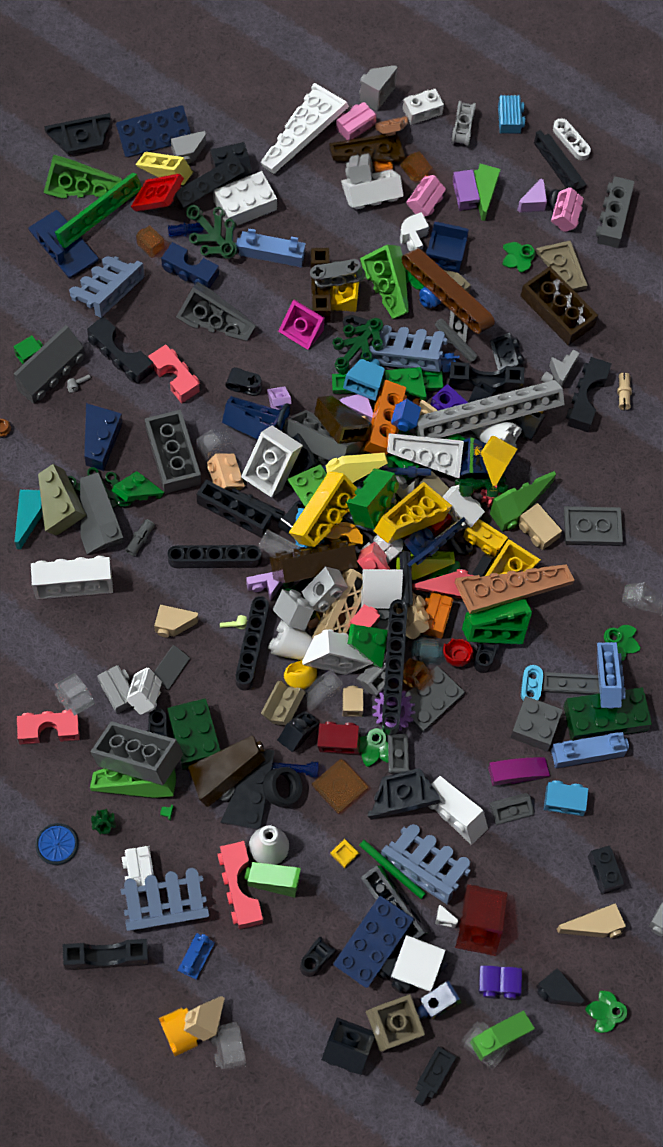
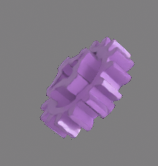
[372,688,415,731]

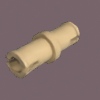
[617,373,632,410]

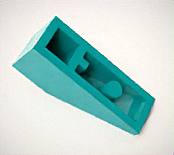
[15,490,43,549]

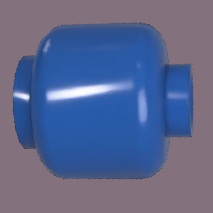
[419,287,442,309]

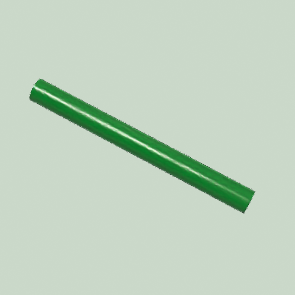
[359,840,425,899]

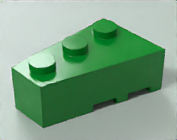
[346,468,399,529]
[462,599,532,644]

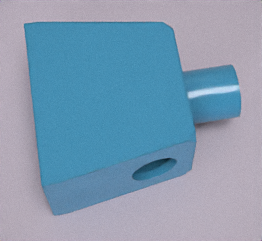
[343,359,384,401]

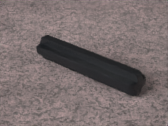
[399,551,413,607]

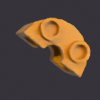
[324,522,363,546]
[159,1008,199,1056]

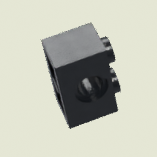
[588,845,624,895]

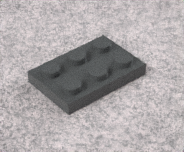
[563,506,623,545]
[404,666,465,732]

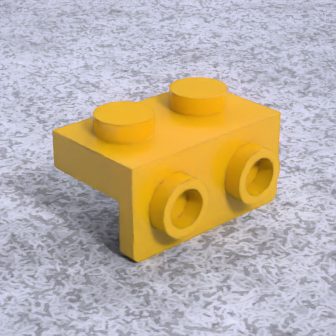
[463,519,508,557]

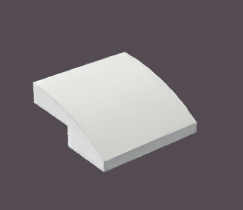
[361,569,403,609]
[391,935,445,992]

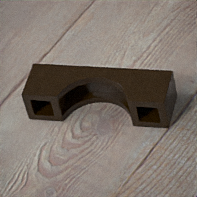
[311,248,331,322]

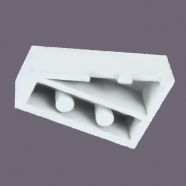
[428,776,488,845]

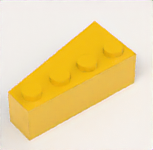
[289,471,357,547]
[374,482,452,543]
[485,539,541,576]

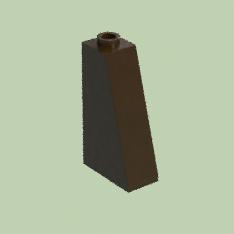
[314,396,372,444]
[188,735,265,807]

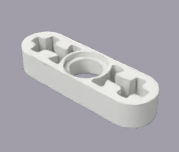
[553,119,591,160]

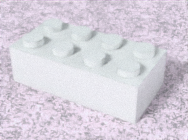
[31,556,113,599]

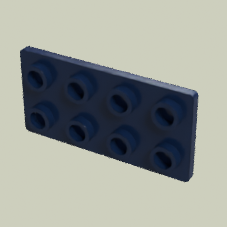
[116,105,191,157]
[28,210,98,279]
[403,517,466,567]
[334,896,413,988]

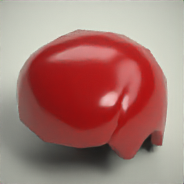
[443,639,473,667]

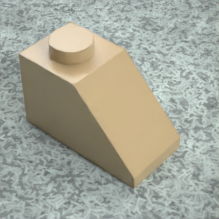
[154,605,198,637]
[184,996,224,1041]

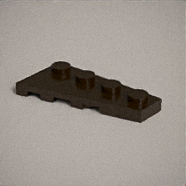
[329,132,405,162]

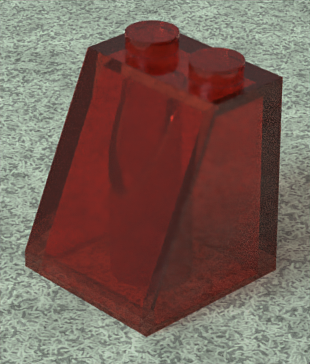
[455,884,507,956]

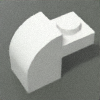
[400,212,429,251]

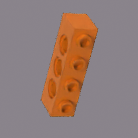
[364,380,407,455]

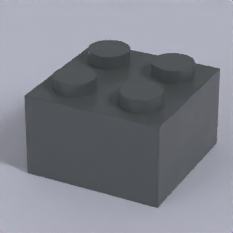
[510,696,563,751]

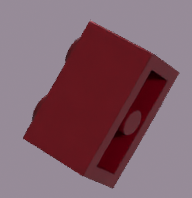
[317,721,361,755]

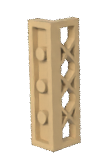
[312,569,363,639]

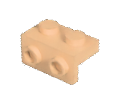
[207,454,245,490]

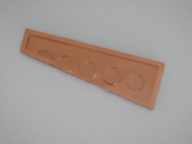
[455,564,575,614]

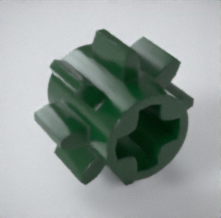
[91,809,116,835]

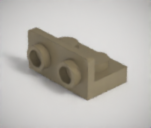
[261,681,305,725]

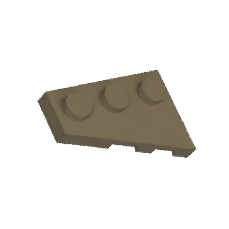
[536,241,587,291]

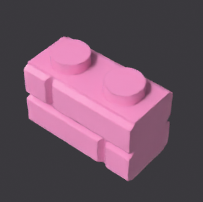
[336,102,377,140]
[406,175,446,216]
[551,188,584,232]

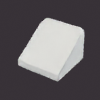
[435,905,458,928]

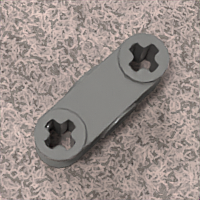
[451,101,476,146]

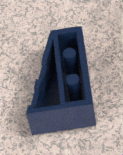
[222,396,281,439]
[84,403,123,471]

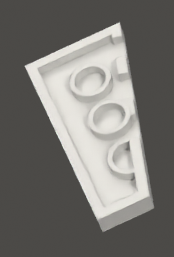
[387,433,464,478]

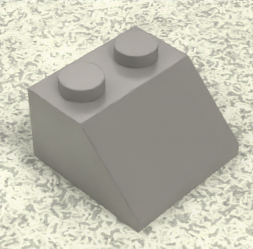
[359,65,398,111]

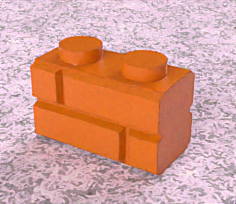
[422,592,453,639]

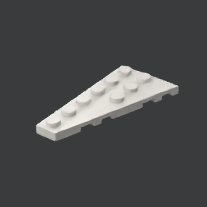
[261,83,349,174]

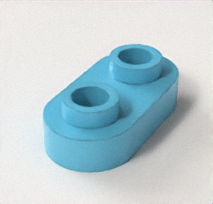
[521,665,543,701]

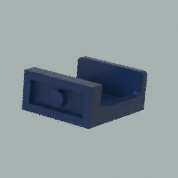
[426,222,469,272]

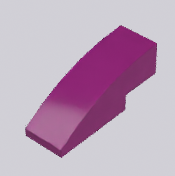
[488,757,550,786]

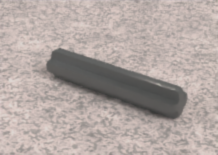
[435,318,477,362]

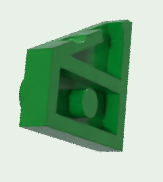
[384,367,426,401]
[112,471,164,502]
[347,624,388,668]

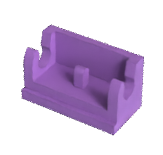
[453,170,480,211]

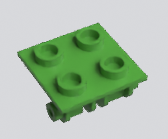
[288,464,327,507]

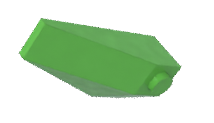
[44,154,122,198]
[360,244,408,319]
[490,471,556,531]
[90,768,176,798]

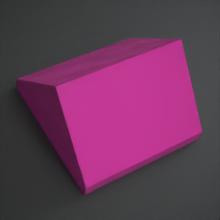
[278,300,325,350]

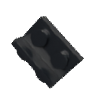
[490,333,525,370]

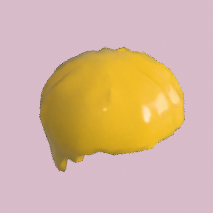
[284,660,317,690]

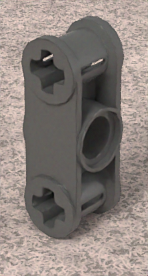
[310,259,366,288]

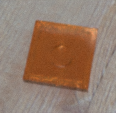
[312,758,368,814]

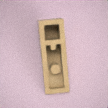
[557,903,625,938]

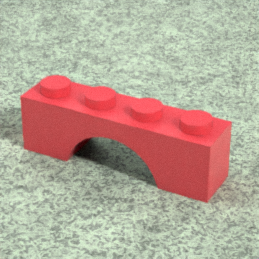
[217,841,263,929]

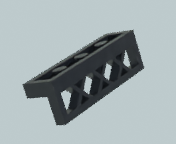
[534,130,587,192]

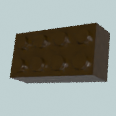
[520,266,598,346]
[270,539,358,583]

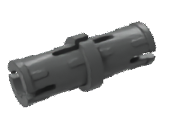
[125,519,155,557]

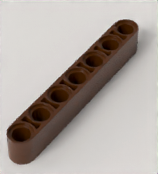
[401,248,495,334]

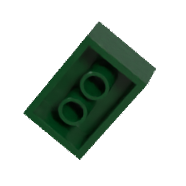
[167,698,220,770]

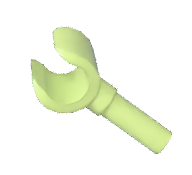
[220,615,248,629]

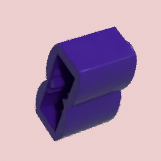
[478,966,522,1000]

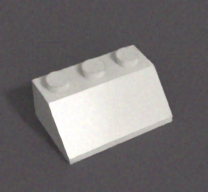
[341,169,403,209]
[302,629,373,675]

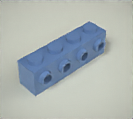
[597,642,625,708]

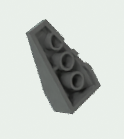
[176,282,256,341]
[80,473,123,555]

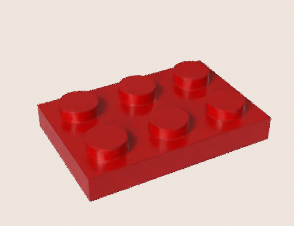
[131,174,184,211]

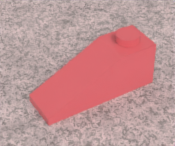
[412,569,474,599]

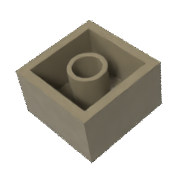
[366,995,425,1052]

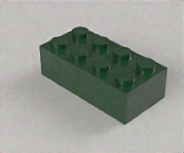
[563,687,652,741]

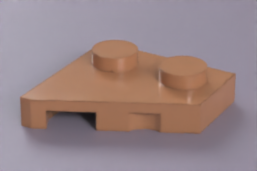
[375,116,408,136]

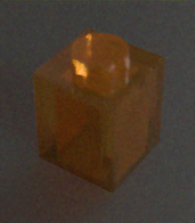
[400,151,432,181]
[136,225,165,258]
[403,658,433,690]

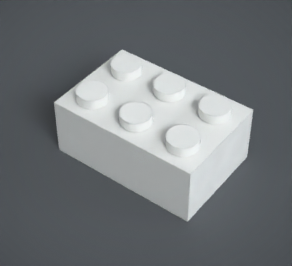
[213,171,277,228]
[241,426,303,497]

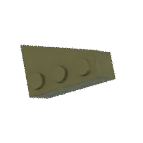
[38,464,87,536]

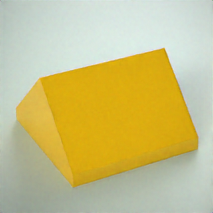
[330,275,359,312]
[481,436,517,486]

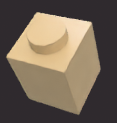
[342,686,363,717]

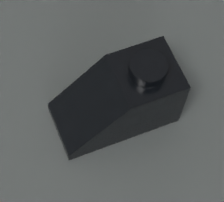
[536,968,585,1007]

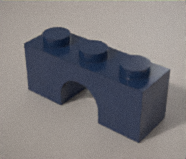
[161,242,219,289]

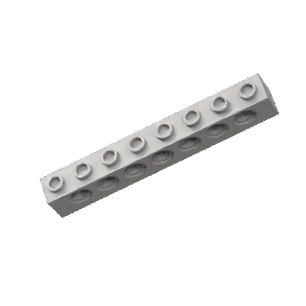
[415,380,565,438]

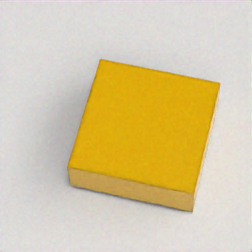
[330,839,359,868]

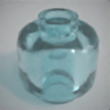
[412,637,442,664]

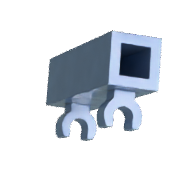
[236,229,306,267]
[551,732,629,768]

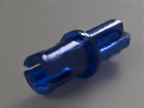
[168,222,204,237]

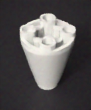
[471,421,522,448]
[268,620,313,660]
[249,825,289,865]

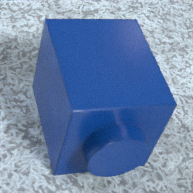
[391,399,421,432]

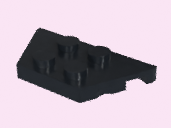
[44,113,111,156]
[368,768,443,820]

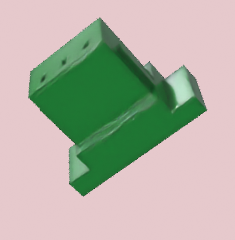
[160,805,174,821]

